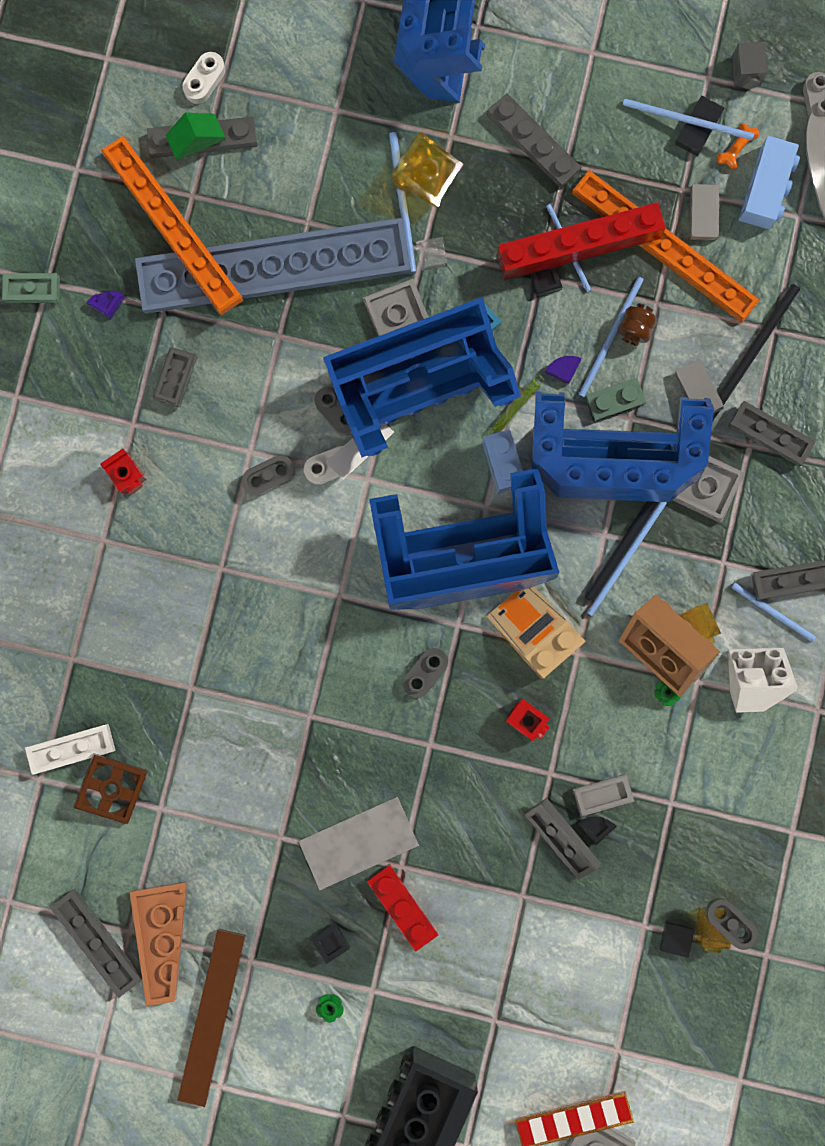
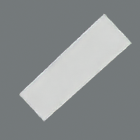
[326,424,394,480]

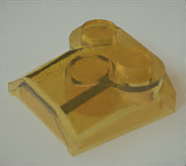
[391,131,463,207]

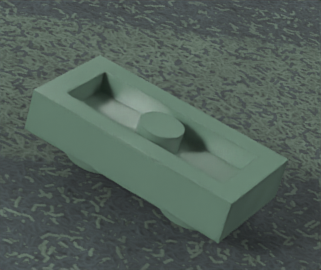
[2,273,60,303]
[585,378,647,422]

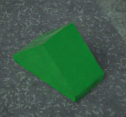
[165,113,226,161]

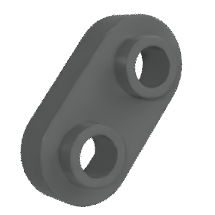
[314,387,351,436]
[242,455,295,496]
[403,648,448,698]
[705,898,758,950]

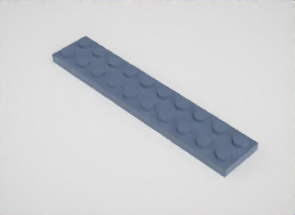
[135,218,411,314]

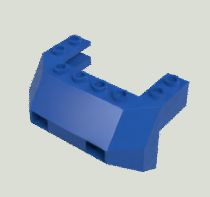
[394,0,485,103]
[323,297,521,458]
[532,392,714,502]
[369,468,560,610]

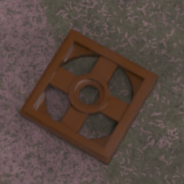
[73,753,148,824]

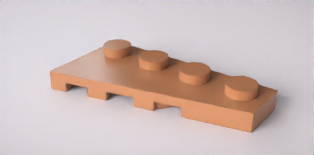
[130,881,187,1006]

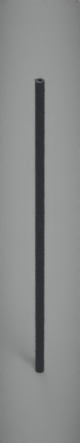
[584,284,800,602]

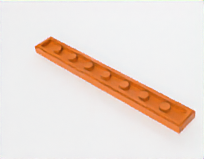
[101,136,243,315]
[572,170,760,323]

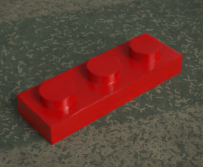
[367,864,439,952]

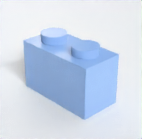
[482,429,523,494]

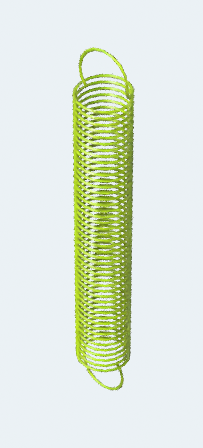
[488,375,544,435]

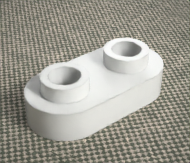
[183,52,225,104]
[304,446,343,484]

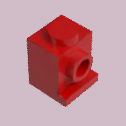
[100,448,147,495]
[504,698,550,741]

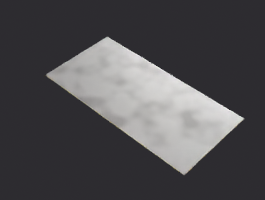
[299,797,419,890]

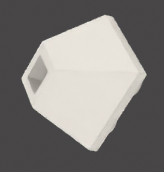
[728,648,798,713]

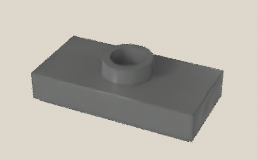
[153,347,197,408]

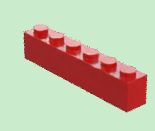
[497,202,666,281]

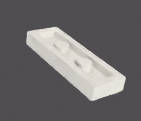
[25,724,116,775]

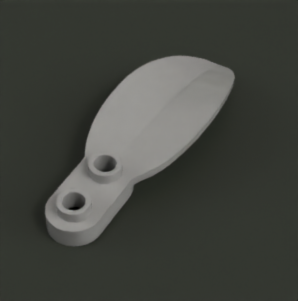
[803,72,825,219]

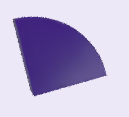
[86,291,125,319]
[545,356,582,384]

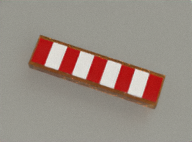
[515,1091,634,1146]

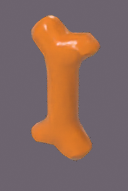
[717,123,759,169]

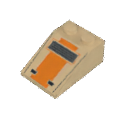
[486,587,586,679]

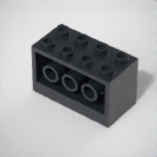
[365,1046,478,1146]

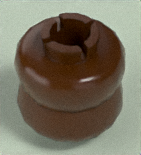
[618,303,657,346]

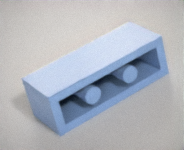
[738,136,800,230]

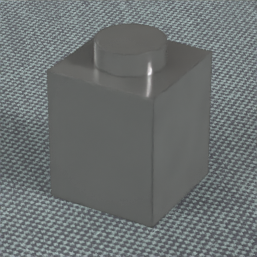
[732,42,768,89]

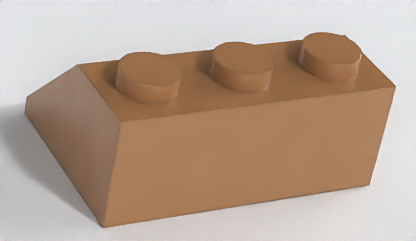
[619,595,720,697]

